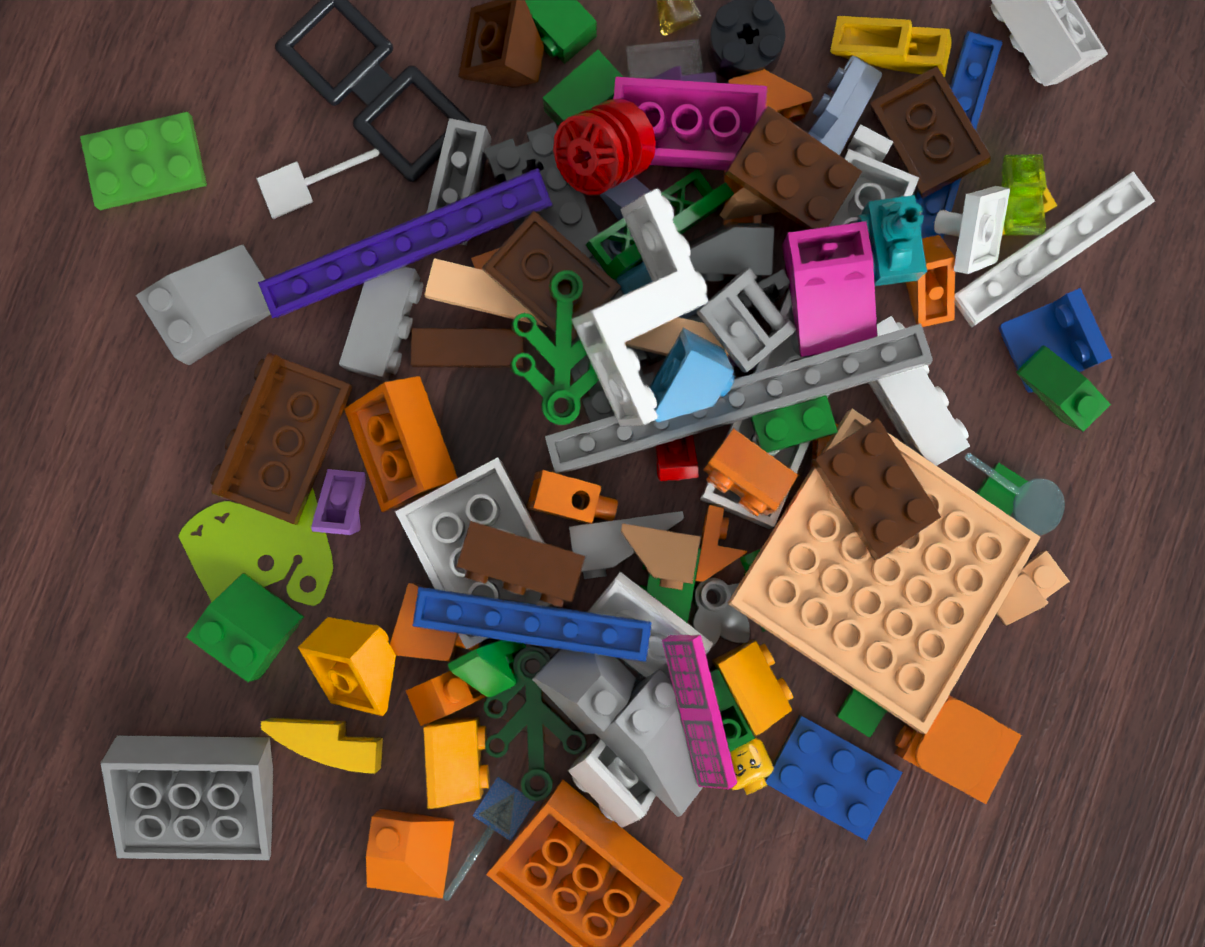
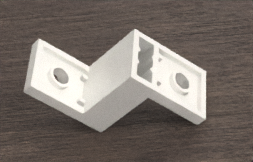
[571,189,708,427]

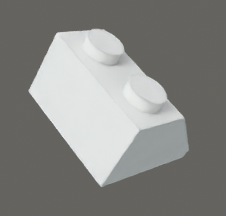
[568,738,656,828]

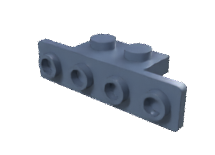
[808,56,882,155]

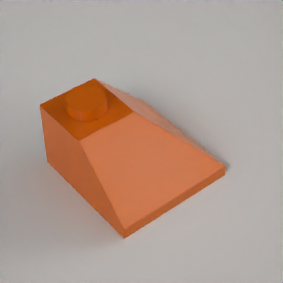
[366,809,455,898]

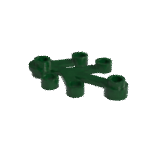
[484,646,586,801]

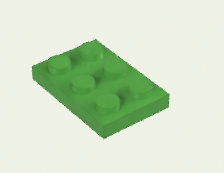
[80,112,207,210]

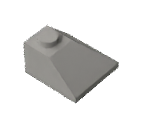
[532,649,636,734]

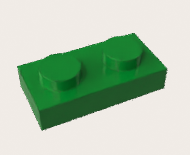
[751,395,838,453]

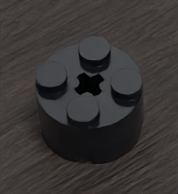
[708,0,785,80]

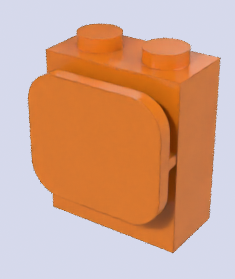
[895,695,1022,804]

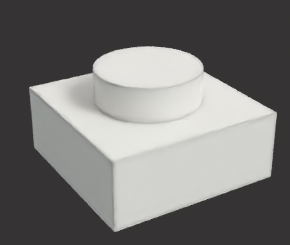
[847,124,893,162]

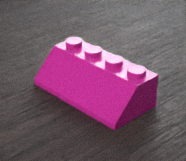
[613,77,767,170]

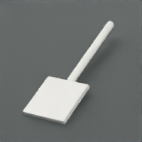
[257,149,379,219]

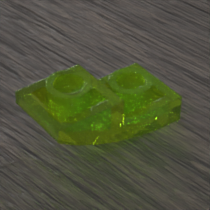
[1002,154,1047,235]

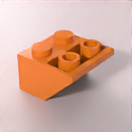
[703,429,798,516]

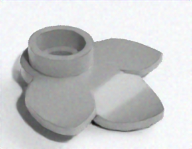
[692,578,750,648]

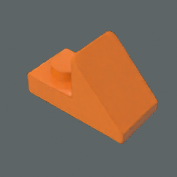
[695,505,747,582]

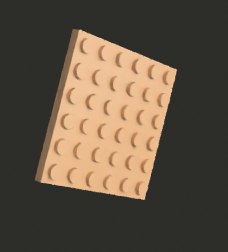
[727,409,1041,734]

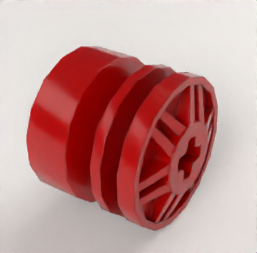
[553,98,656,195]

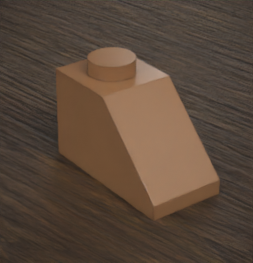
[621,523,700,590]

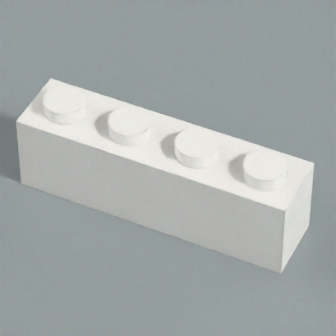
[868,316,970,466]

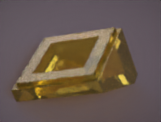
[657,0,702,35]

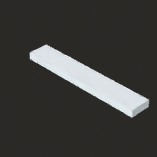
[955,172,1155,327]

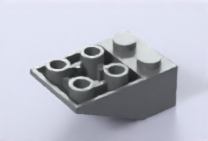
[688,222,774,282]

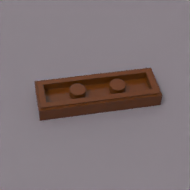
[411,328,524,368]

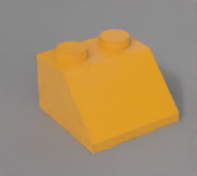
[298,617,396,716]
[712,639,793,736]
[424,717,490,809]

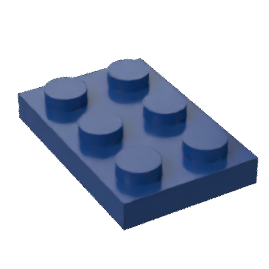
[765,714,903,841]

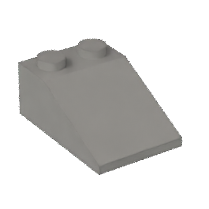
[136,244,270,365]
[595,669,703,817]

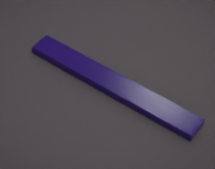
[258,168,553,318]

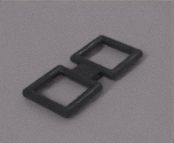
[275,0,471,182]

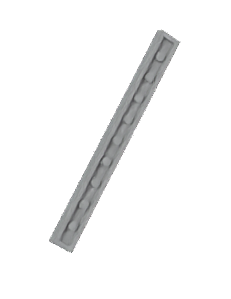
[545,324,933,474]

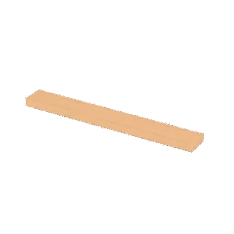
[424,258,728,357]

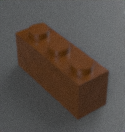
[456,521,586,607]

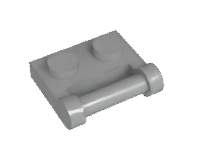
[695,267,797,372]

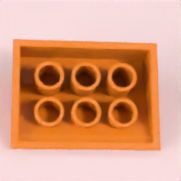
[486,780,683,947]

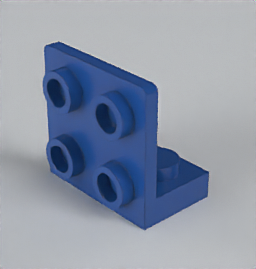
[999,288,1112,393]

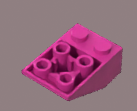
[782,221,877,357]

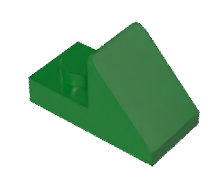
[448,640,526,697]

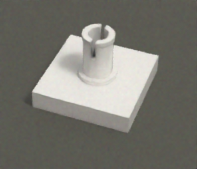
[934,186,1010,274]

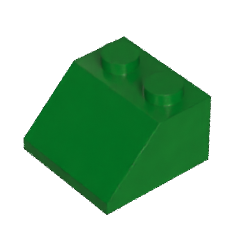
[186,573,305,682]

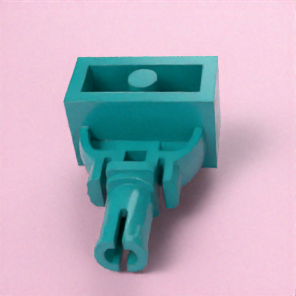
[857,195,927,286]

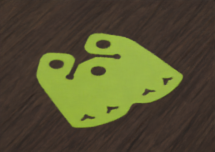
[178,487,333,606]

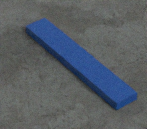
[915,31,1003,239]
[413,587,652,662]

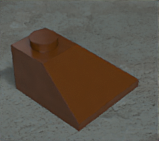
[458,0,544,88]

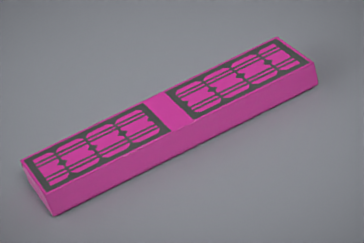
[662,635,737,789]

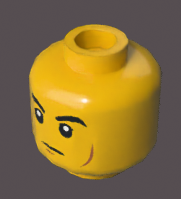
[730,738,774,795]

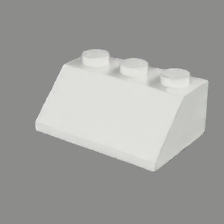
[991,0,1108,86]

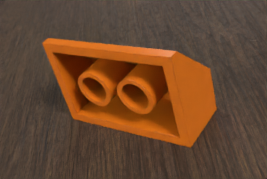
[344,376,458,513]

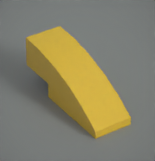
[830,16,952,77]
[261,718,383,774]

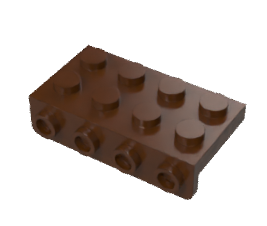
[210,352,353,525]

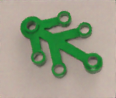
[510,270,599,425]

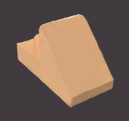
[996,551,1070,626]

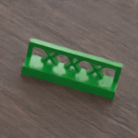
[585,169,734,280]

